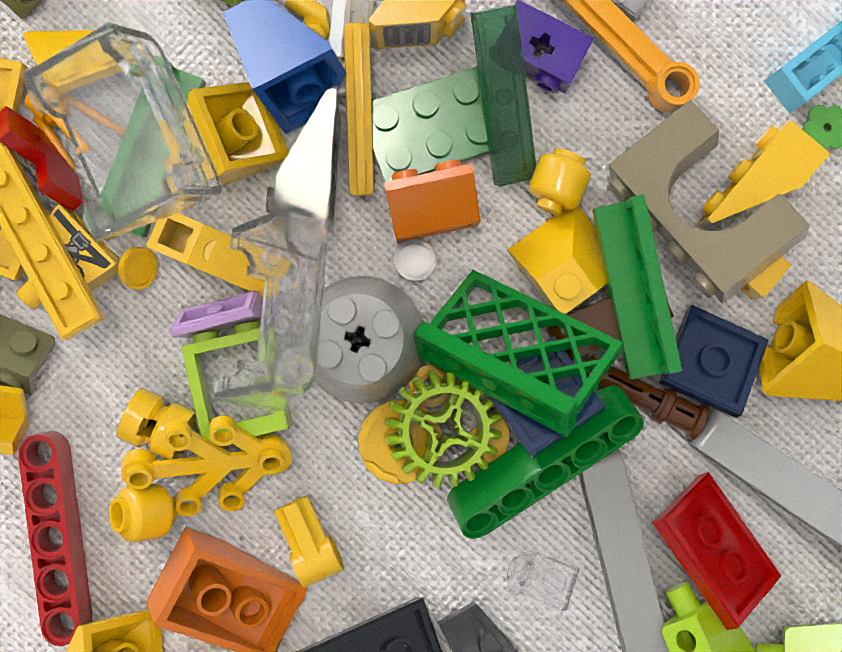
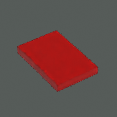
[652,472,781,630]

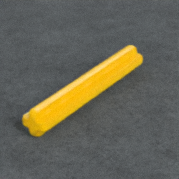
[344,23,374,196]

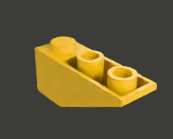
[697,120,830,228]
[146,207,290,301]

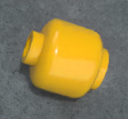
[528,148,591,215]
[109,484,178,542]

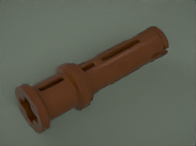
[586,354,710,440]

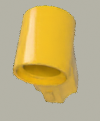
[274,494,344,588]

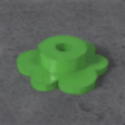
[802,105,842,149]

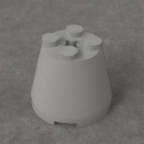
[299,276,423,403]

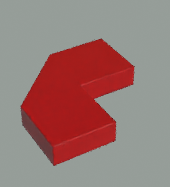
[0,106,83,211]

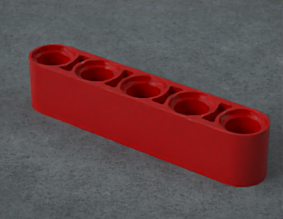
[18,431,92,646]

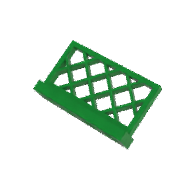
[413,270,623,437]

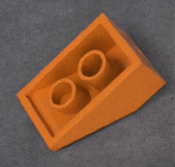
[146,527,308,652]

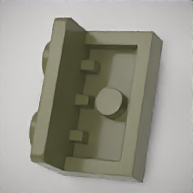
[0,314,56,396]

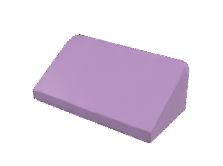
[170,291,268,338]

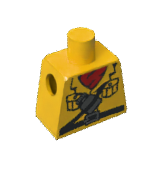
[16,204,120,310]

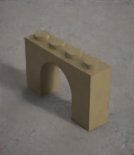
[608,99,810,303]

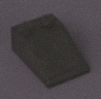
[266,89,342,233]

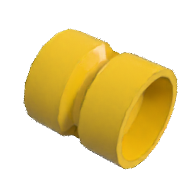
[116,388,197,460]

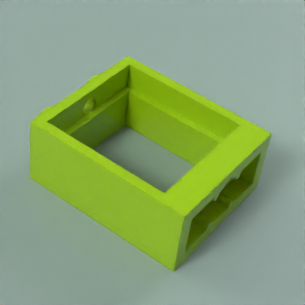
[181,321,293,442]

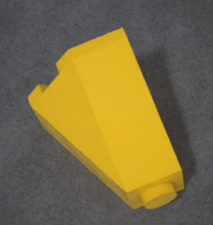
[759,280,842,401]

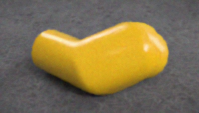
[285,0,331,42]

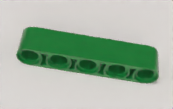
[447,386,644,539]

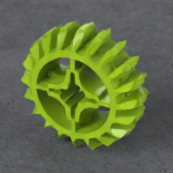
[385,370,502,488]

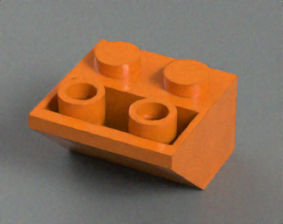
[384,160,481,243]

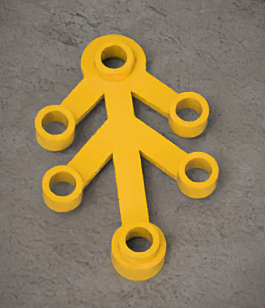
[121,416,292,517]

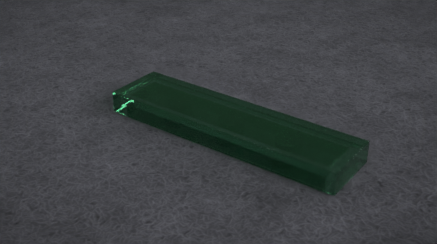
[470,4,536,187]

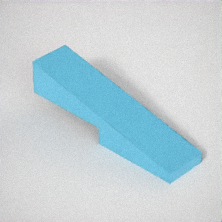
[764,21,842,114]

